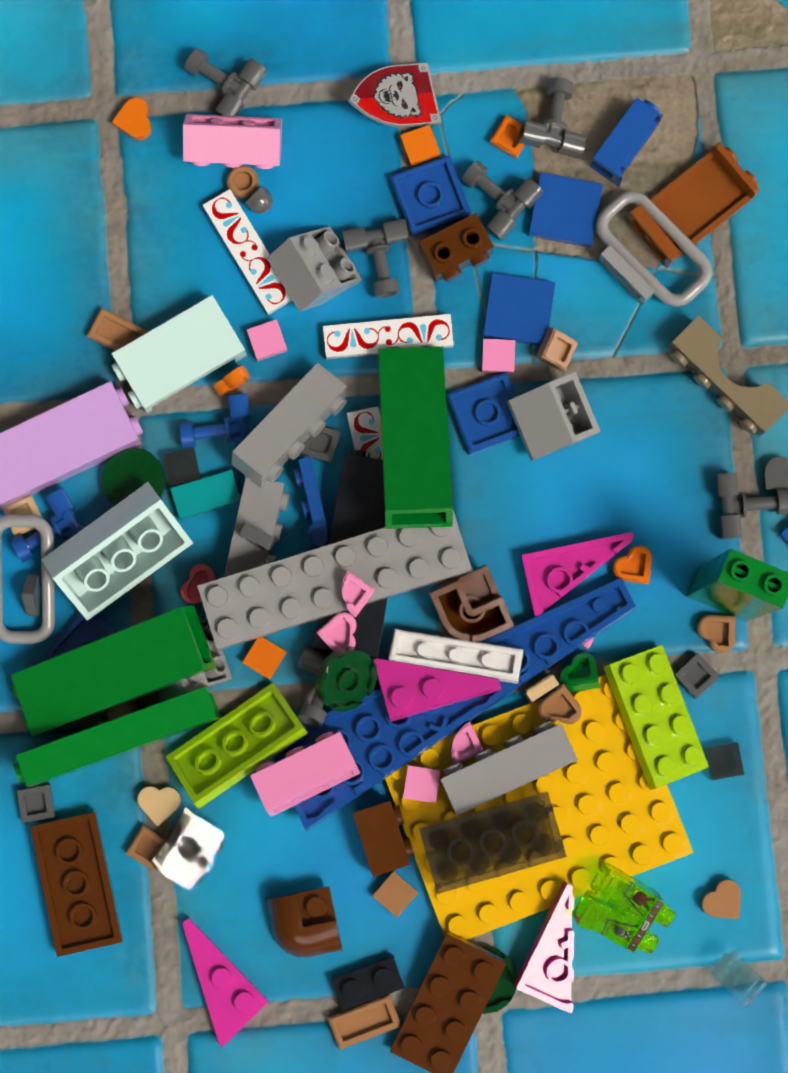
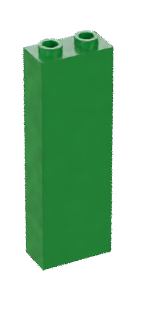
[378,346,453,529]
[686,549,788,622]
[10,605,216,737]
[14,686,221,787]

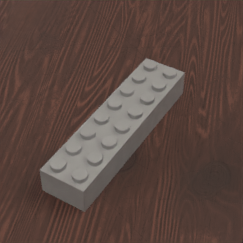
[197,511,472,650]

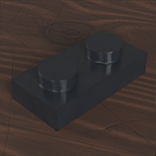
[331,956,405,1011]

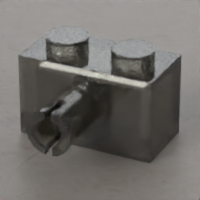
[150,807,226,890]

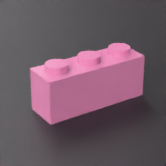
[183,114,282,169]
[250,732,360,817]

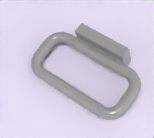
[595,191,712,307]
[0,514,55,644]

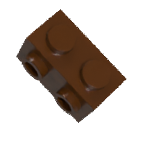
[418,213,494,282]
[353,800,415,877]

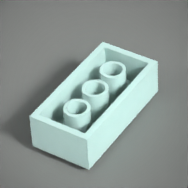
[41,482,193,621]

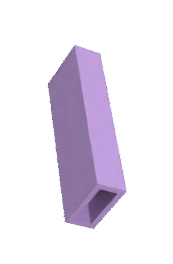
[0,381,143,511]

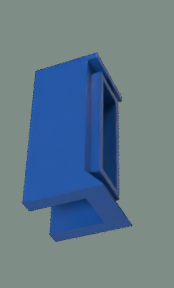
[590,98,663,187]

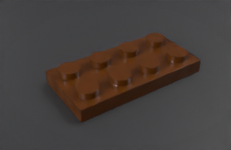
[30,812,123,957]
[390,931,507,1073]

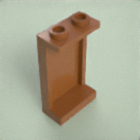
[627,142,760,268]

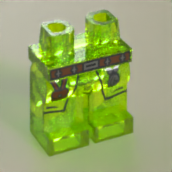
[572,861,676,954]

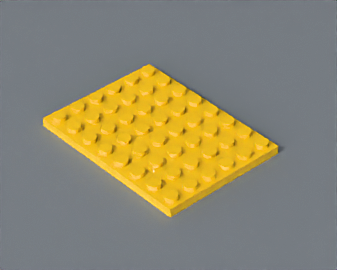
[385,675,694,940]

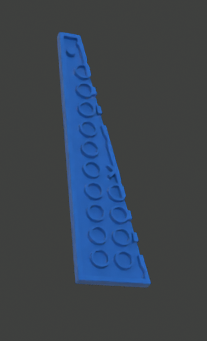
[273,578,636,832]

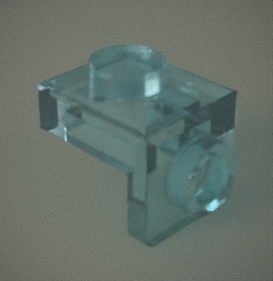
[712,949,768,1007]

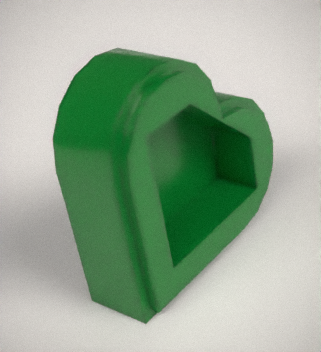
[560,653,600,692]

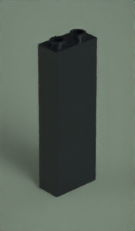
[313,450,387,658]

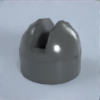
[245,186,273,214]

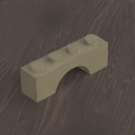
[668,315,788,437]

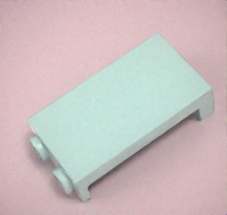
[111,295,247,413]

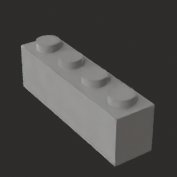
[231,363,347,488]
[224,477,290,577]
[439,721,578,815]

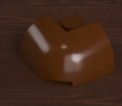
[429,564,515,642]
[265,886,343,958]

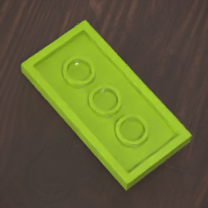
[603,645,709,790]
[166,682,308,809]

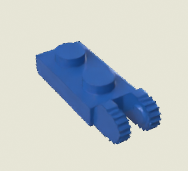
[294,457,330,548]

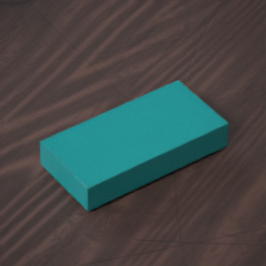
[170,470,241,520]

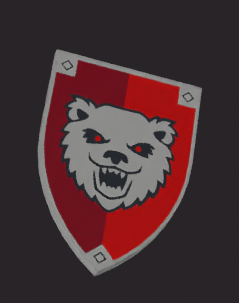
[348,62,442,127]

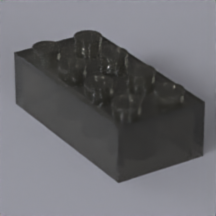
[418,791,567,894]

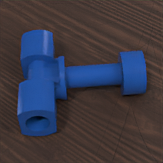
[179,393,251,448]
[10,488,85,563]

